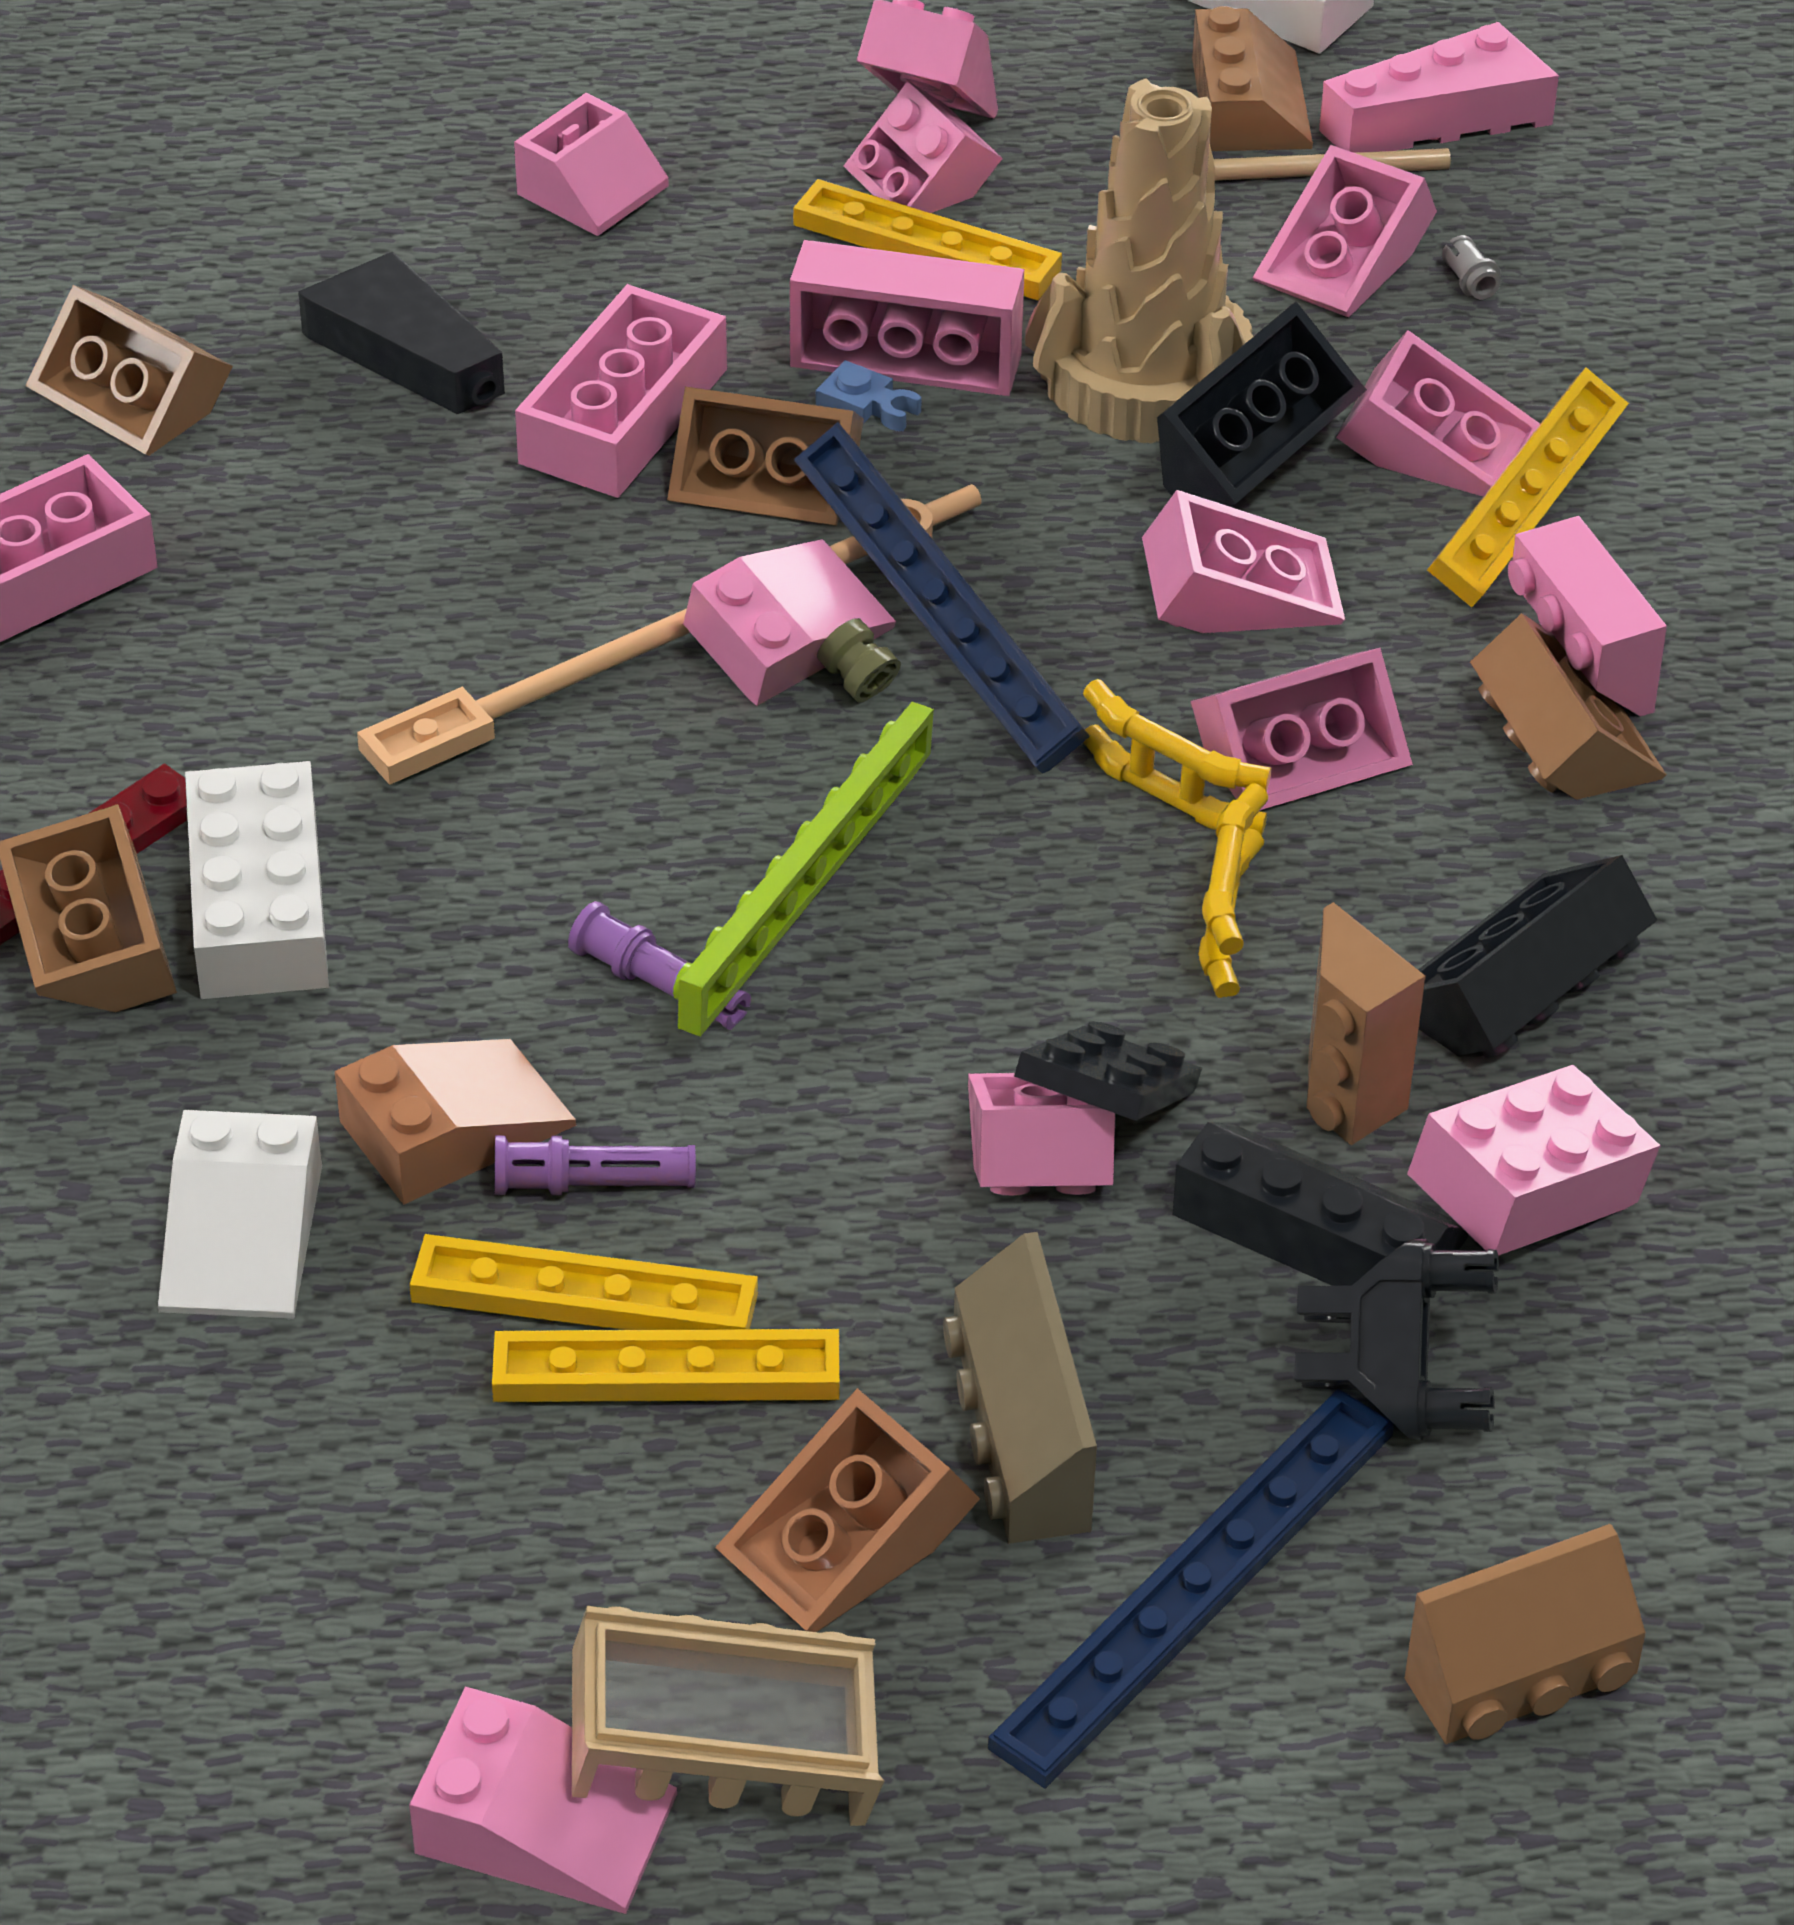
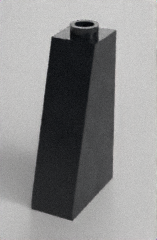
[298,251,505,414]

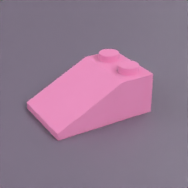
[857,0,998,119]
[1253,145,1437,317]
[1336,330,1540,497]
[1142,490,1345,633]
[683,539,896,706]
[409,1687,677,1914]

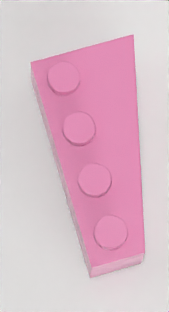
[1319,22,1559,153]

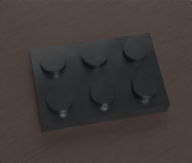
[1014,1021,1202,1121]

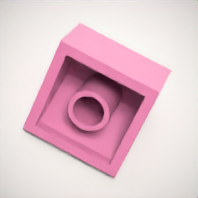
[968,1073,1115,1196]

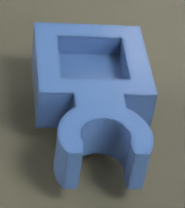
[816,360,921,431]

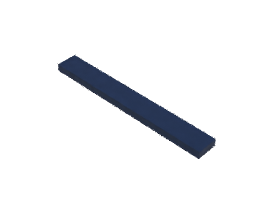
[794,422,1090,774]
[988,1388,1394,1789]

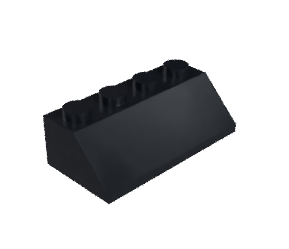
[1157,301,1367,507]
[1418,855,1657,1058]
[1172,1122,1469,1286]

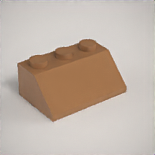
[1192,6,1313,151]
[25,285,233,456]
[667,386,864,526]
[1470,613,1667,800]
[0,804,177,1012]
[1307,902,1425,1145]
[1404,1524,1646,1744]

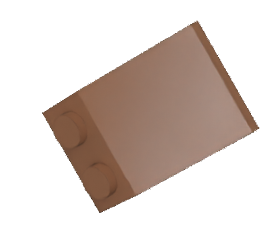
[335,1039,576,1205]
[715,1388,980,1632]

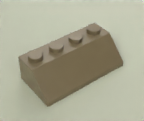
[943,1232,1097,1544]

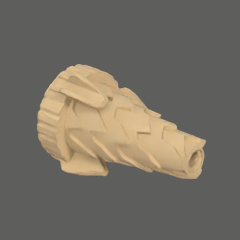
[1025,78,1253,443]

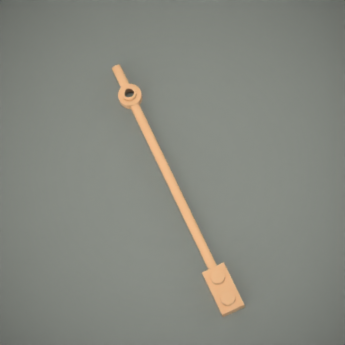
[357,484,982,785]

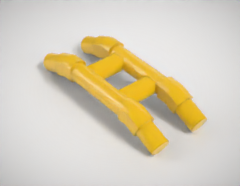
[1083,679,1271,835]
[1198,784,1268,998]

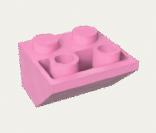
[844,81,1003,213]
[514,93,669,236]

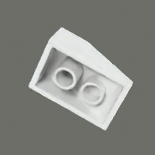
[158,1110,322,1319]

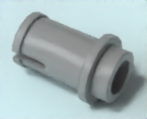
[1442,235,1501,300]

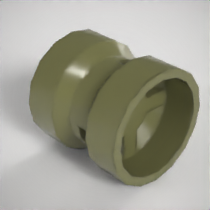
[817,618,901,703]

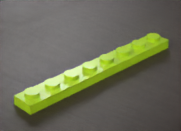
[673,702,934,1037]

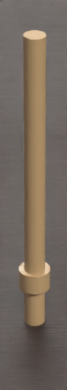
[1214,148,1451,181]

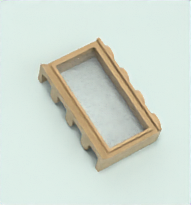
[572,1606,884,1826]

